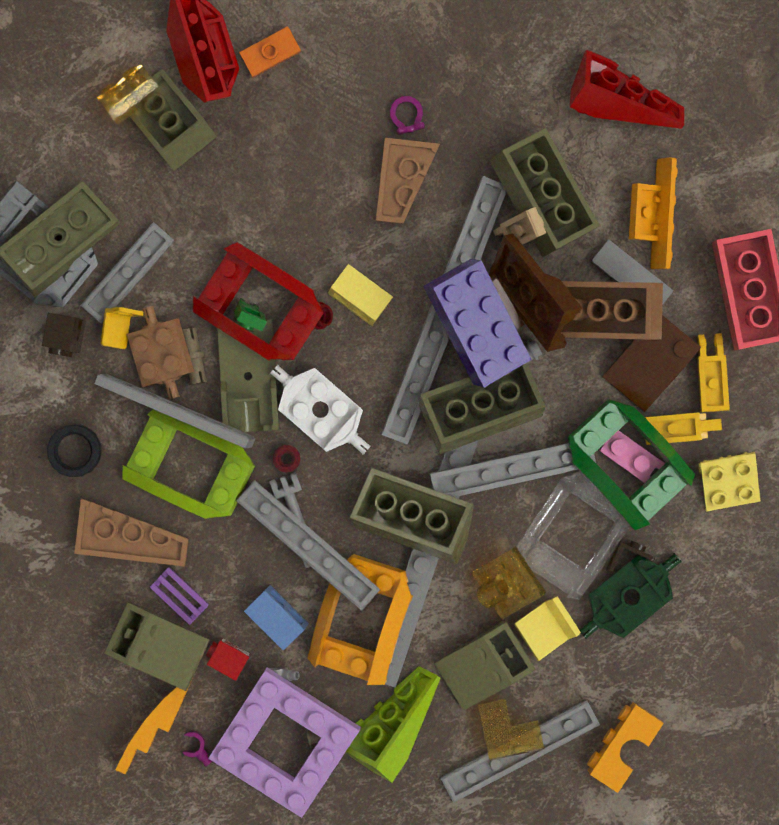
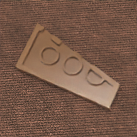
[74,498,189,567]

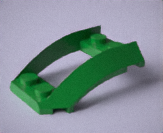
[568,399,695,530]

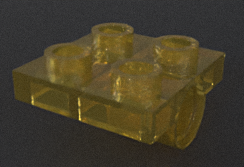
[97,64,158,125]
[472,546,546,619]

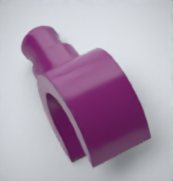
[182,730,212,767]

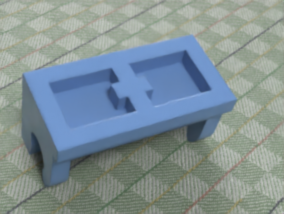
[244,585,309,650]

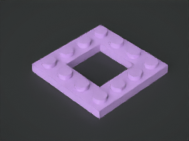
[208,668,361,818]

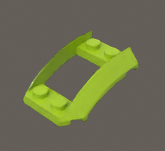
[122,409,255,519]

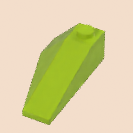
[345,666,441,783]

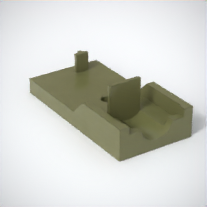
[0,181,120,298]
[217,319,280,432]

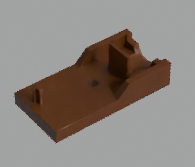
[489,233,582,352]

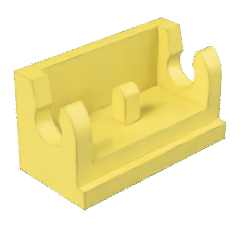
[328,264,393,326]

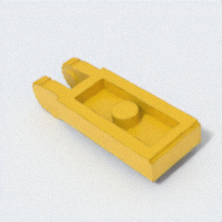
[697,333,730,412]

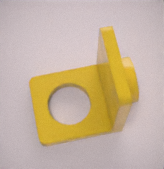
[100,307,144,349]

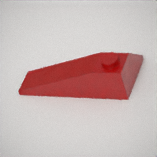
[570,50,684,129]

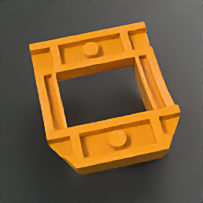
[307,554,413,685]

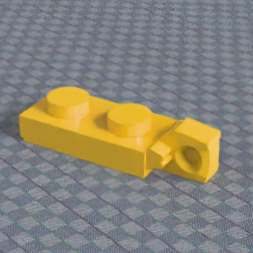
[645,412,722,445]

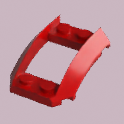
[193,242,324,361]

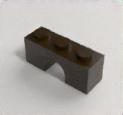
[42,312,86,357]

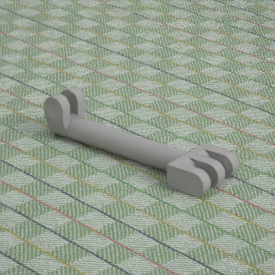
[269,472,310,568]

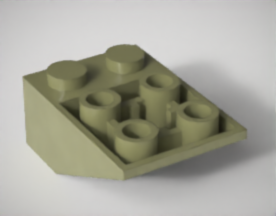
[104,602,210,691]
[434,619,536,710]

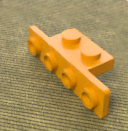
[629,157,678,270]

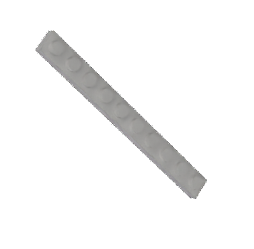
[381,176,506,445]
[386,441,478,688]

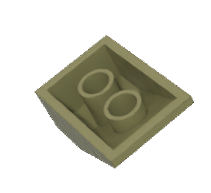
[119,69,217,171]

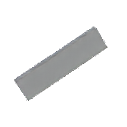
[81,222,175,324]

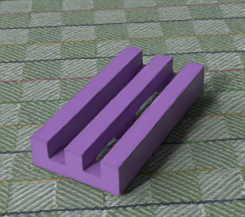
[150,567,209,625]

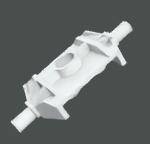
[270,365,370,455]

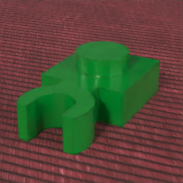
[234,298,267,331]

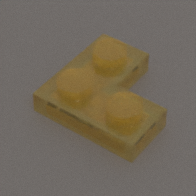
[478,699,545,761]

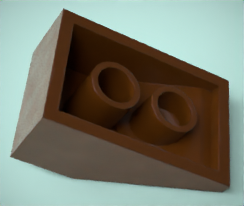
[602,315,701,412]

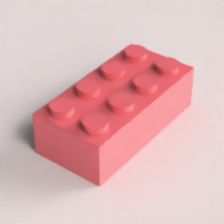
[712,229,779,350]

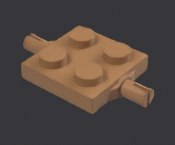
[127,306,194,400]

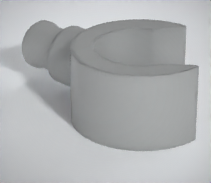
[269,667,300,681]

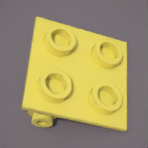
[698,452,760,512]

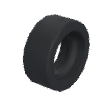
[47,425,102,477]

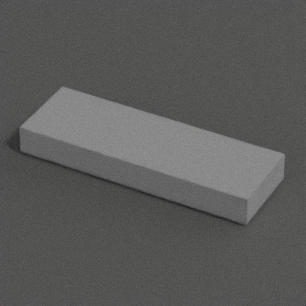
[591,239,674,305]

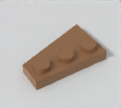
[376,138,440,224]

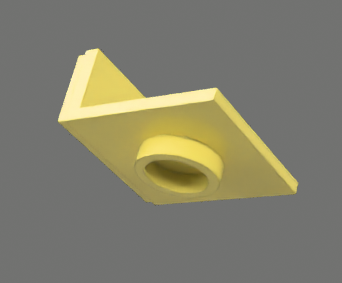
[514,596,581,661]

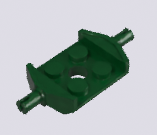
[579,553,682,639]

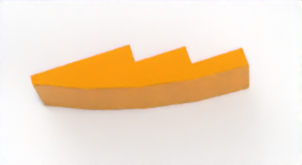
[115,678,193,774]

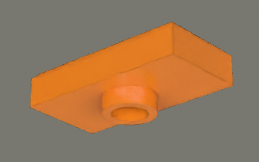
[239,26,301,78]

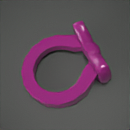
[390,96,425,135]

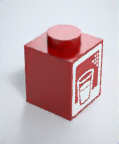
[206,638,251,681]

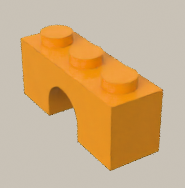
[587,702,664,793]

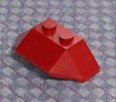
[166,0,239,103]

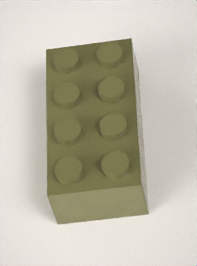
[489,128,600,258]
[419,363,546,455]

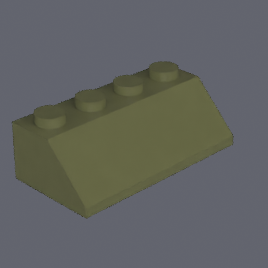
[350,468,474,565]

